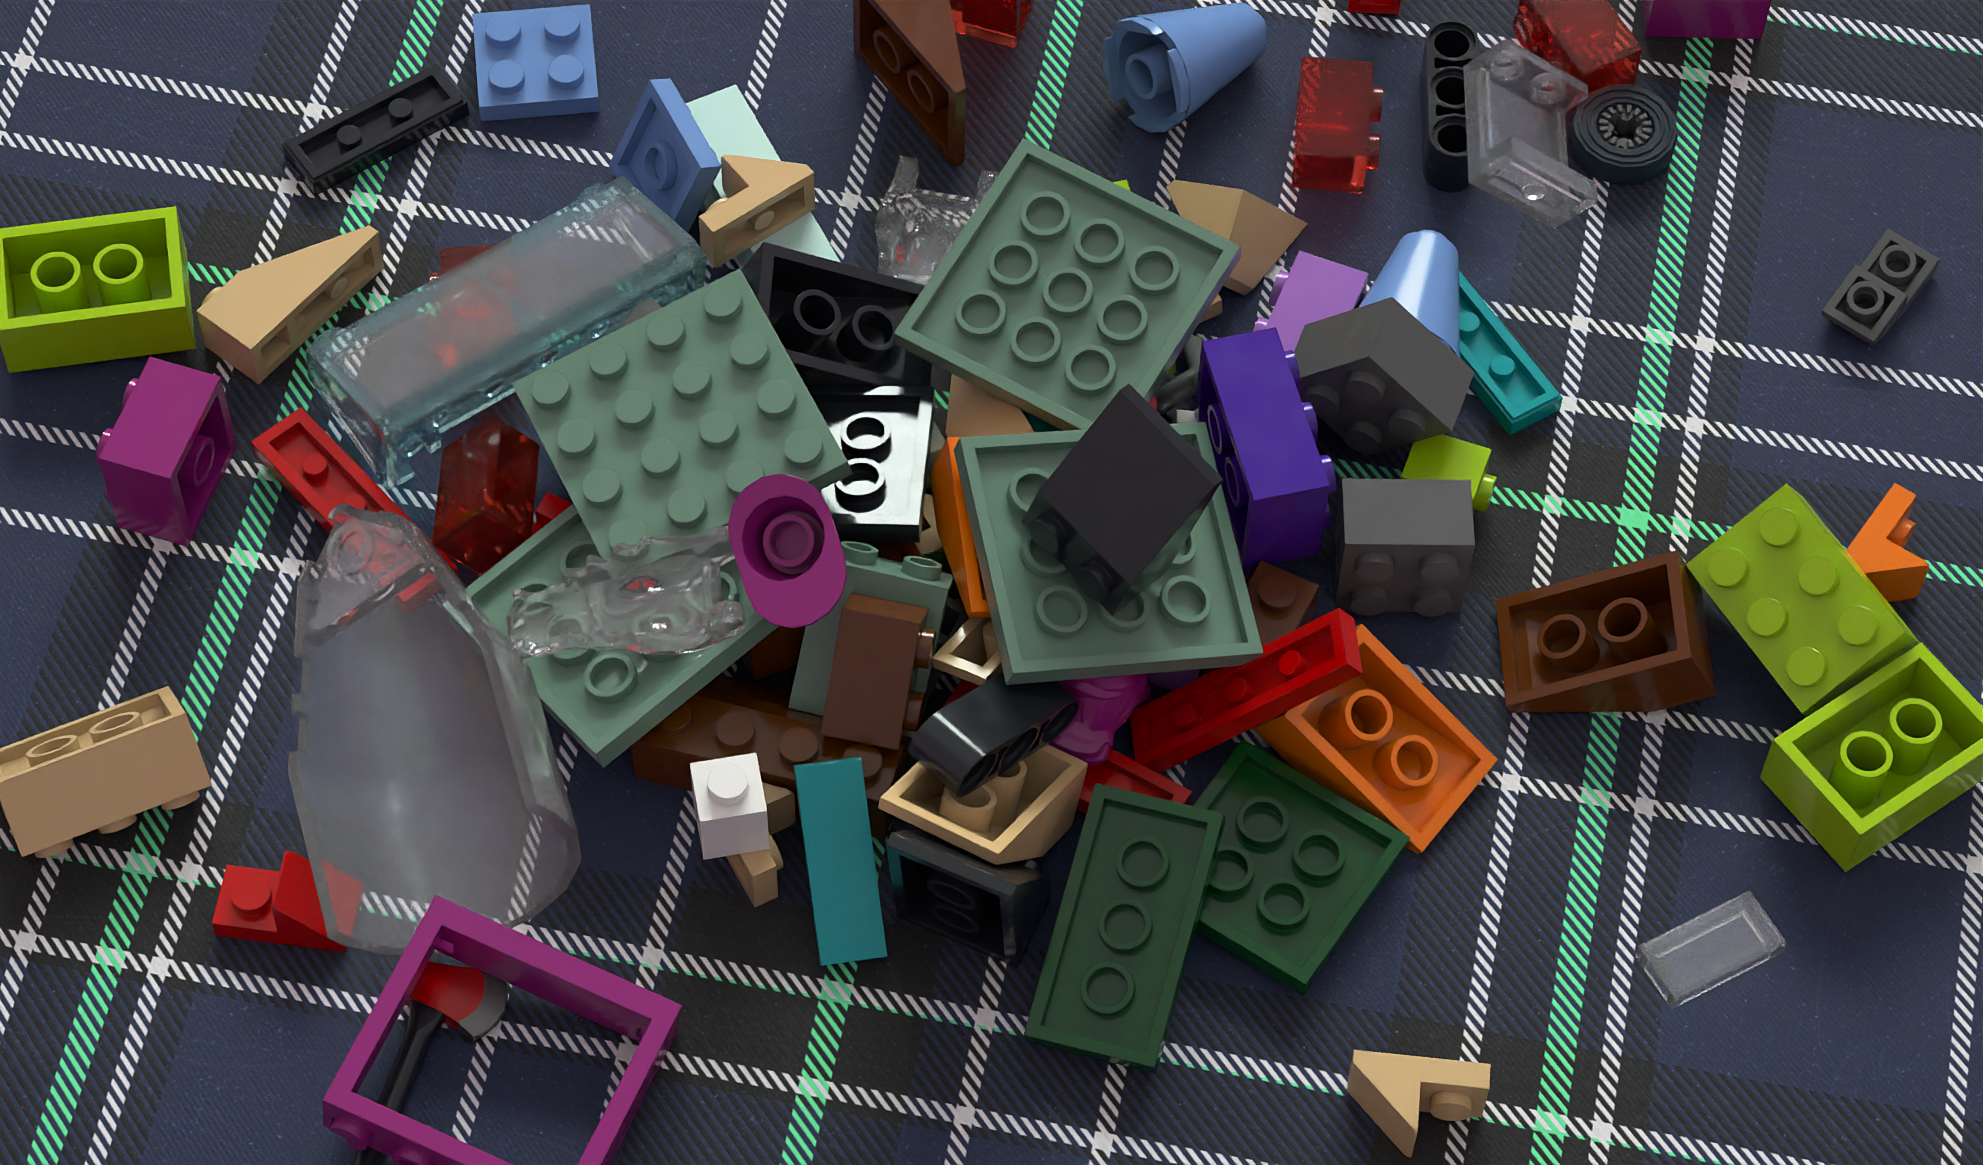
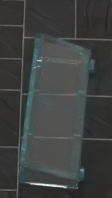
[306,176,707,491]

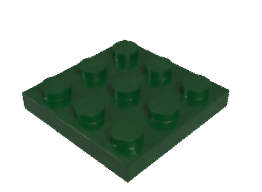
[1193,739,1410,996]

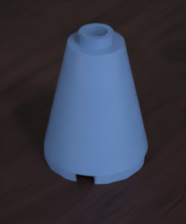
[1102,2,1268,133]
[1358,230,1460,358]

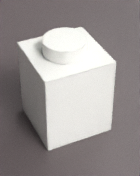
[690,753,770,860]

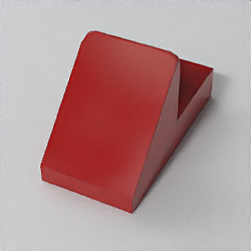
[212,851,360,953]

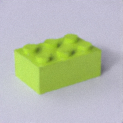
[0,206,196,373]
[1686,483,1920,717]
[1760,642,1983,872]

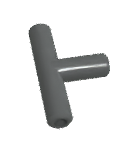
[1153,336,1204,416]

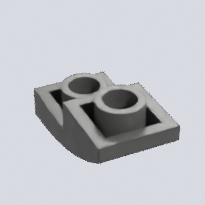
[1821,228,1940,346]

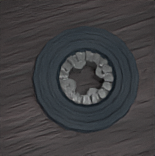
[1569,85,1678,185]

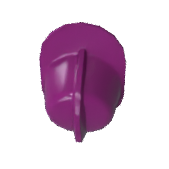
[728,473,847,629]

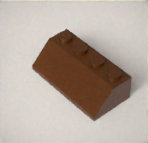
[631,674,912,840]

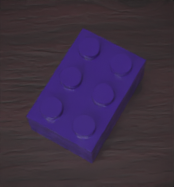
[1194,327,1336,569]

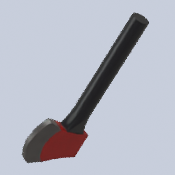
[351,961,508,1165]

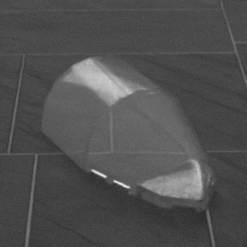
[288,503,582,955]

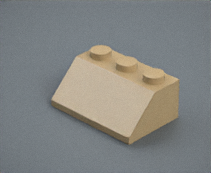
[0,686,212,858]

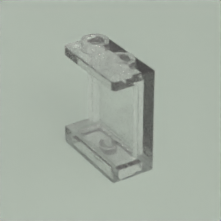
[1463,40,1598,229]

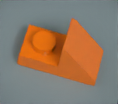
[1846,483,1929,602]

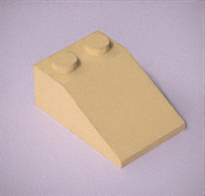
[878,745,1088,865]

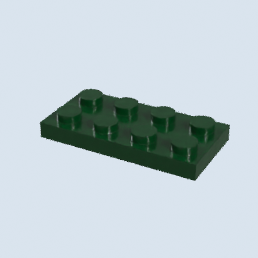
[1024,783,1226,1074]

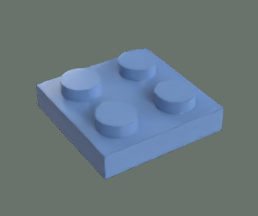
[472,4,600,122]
[609,78,722,252]

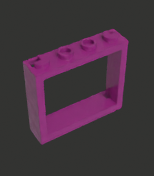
[322,894,682,1165]

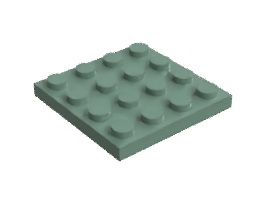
[894,138,1241,431]
[512,268,852,593]
[954,422,1263,685]
[447,504,779,768]

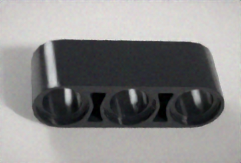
[1420,19,1483,193]
[908,672,1081,798]

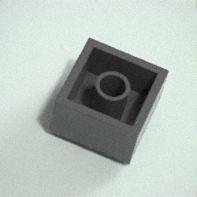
[1294,297,1474,457]
[1331,478,1475,617]

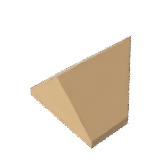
[1166,180,1308,296]

